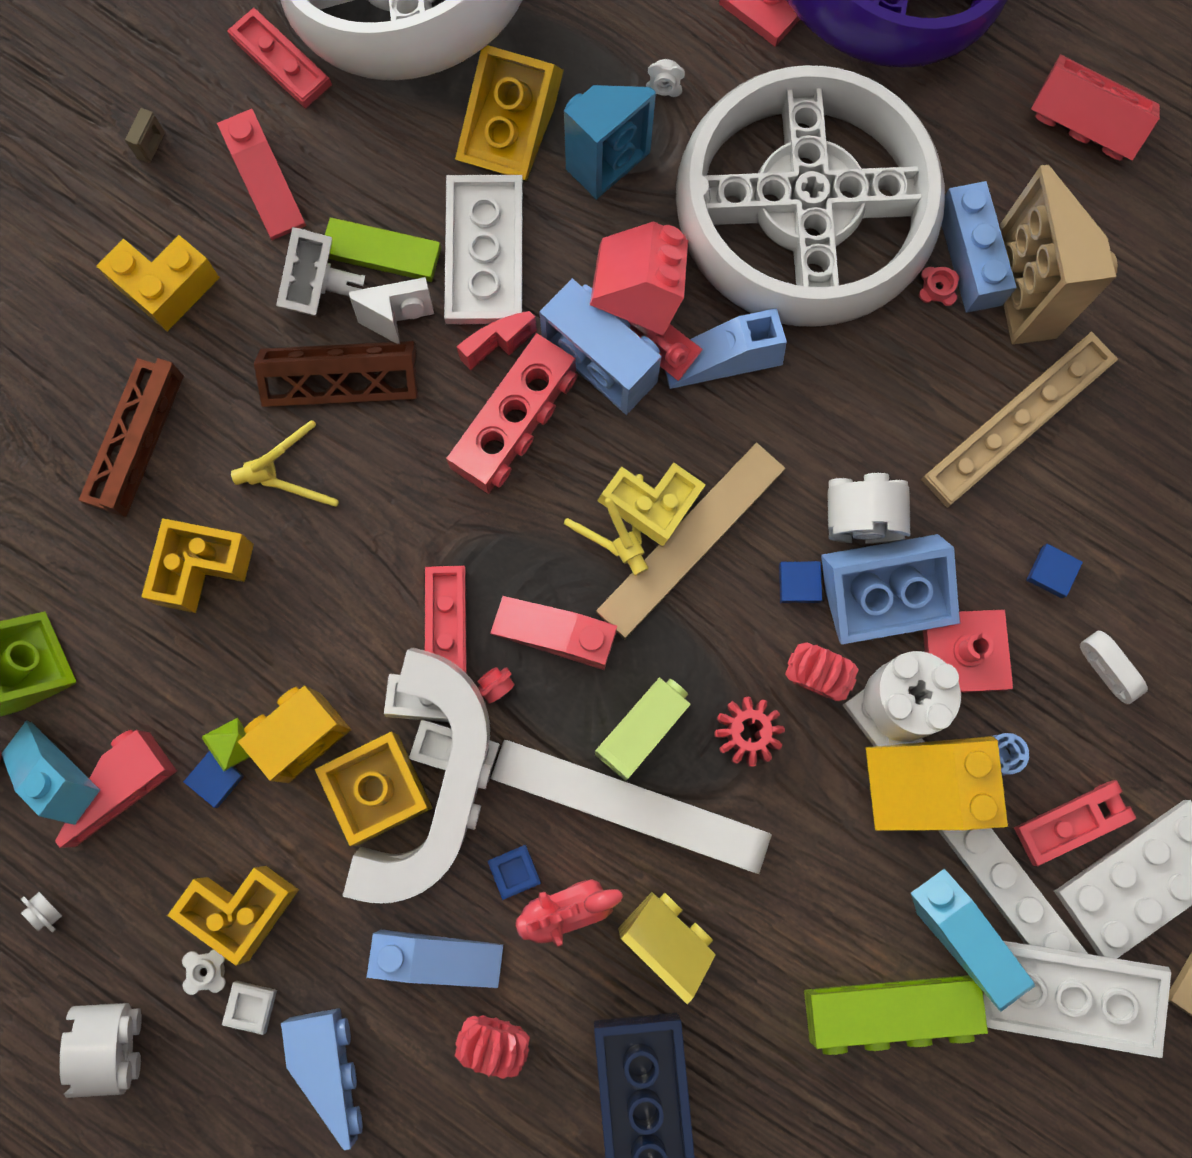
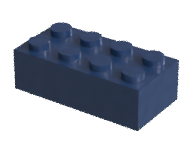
[594,1013,695,1158]

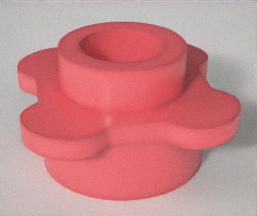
[919,266,959,306]
[477,667,515,704]

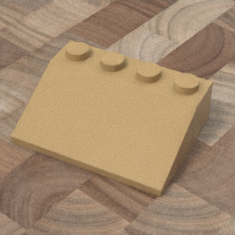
[999,165,1118,345]

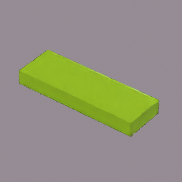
[325,217,441,282]

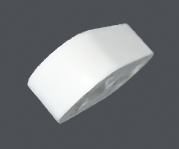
[1080,631,1148,704]

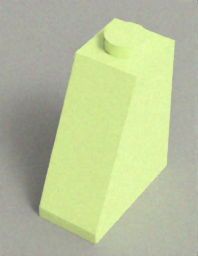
[595,677,691,781]

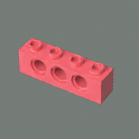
[446,333,578,494]

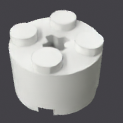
[828,473,910,544]
[864,651,961,742]
[60,1003,141,1098]

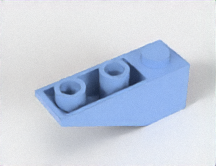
[665,308,787,389]
[281,1008,363,1150]

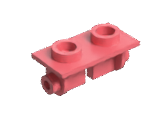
[628,321,703,381]

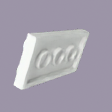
[444,175,523,324]
[1054,800,1192,959]
[983,941,1171,1058]

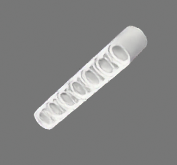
[490,740,772,874]

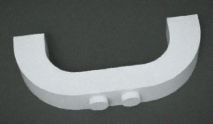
[343,648,492,903]

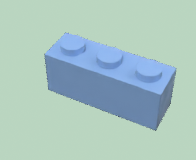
[941,181,1017,313]

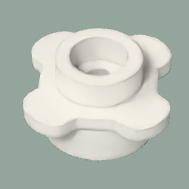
[646,59,685,97]
[21,892,62,933]
[182,950,226,995]

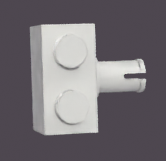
[276,227,365,317]

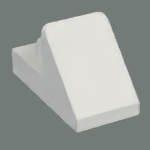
[349,277,434,344]

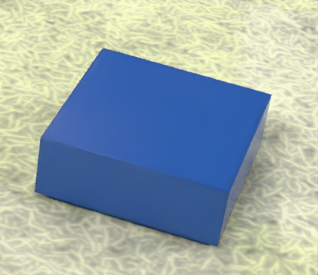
[1026,544,1083,599]
[779,561,822,603]
[183,751,245,808]
[487,845,541,900]

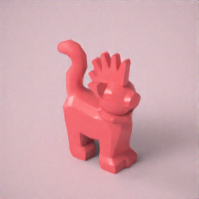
[516,879,623,947]

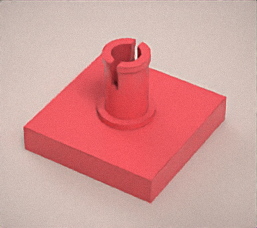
[719,0,800,47]
[923,609,1013,693]

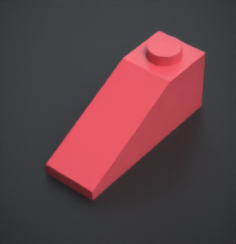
[217,109,306,240]
[490,596,617,670]
[55,730,177,848]

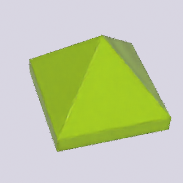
[202,718,250,771]

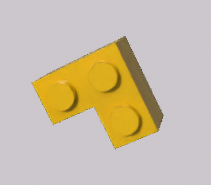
[96,235,220,332]
[141,518,254,613]
[167,866,299,966]

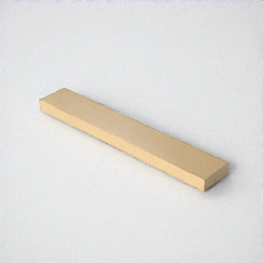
[921,331,1118,508]
[596,442,785,640]

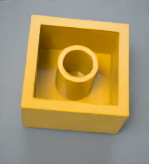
[238,685,352,783]
[315,731,433,846]

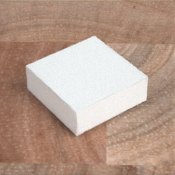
[222,981,277,1035]

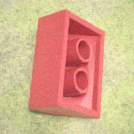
[1031,54,1160,161]
[590,221,688,335]

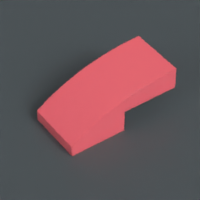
[457,311,537,370]

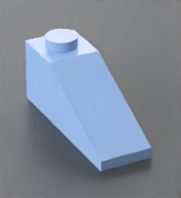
[366,929,504,988]

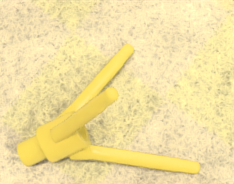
[231,420,339,507]
[564,474,649,576]

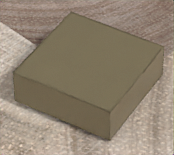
[125,108,165,163]

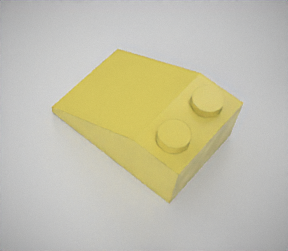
[618,892,716,1005]

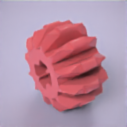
[785,642,859,701]
[714,696,785,767]
[455,1015,530,1079]

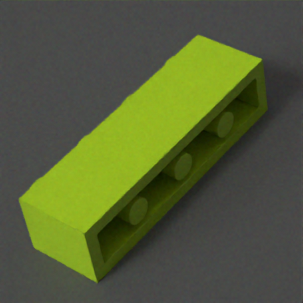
[804,975,988,1055]

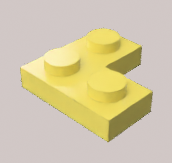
[597,462,706,547]

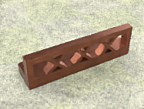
[254,341,418,407]
[79,358,184,517]

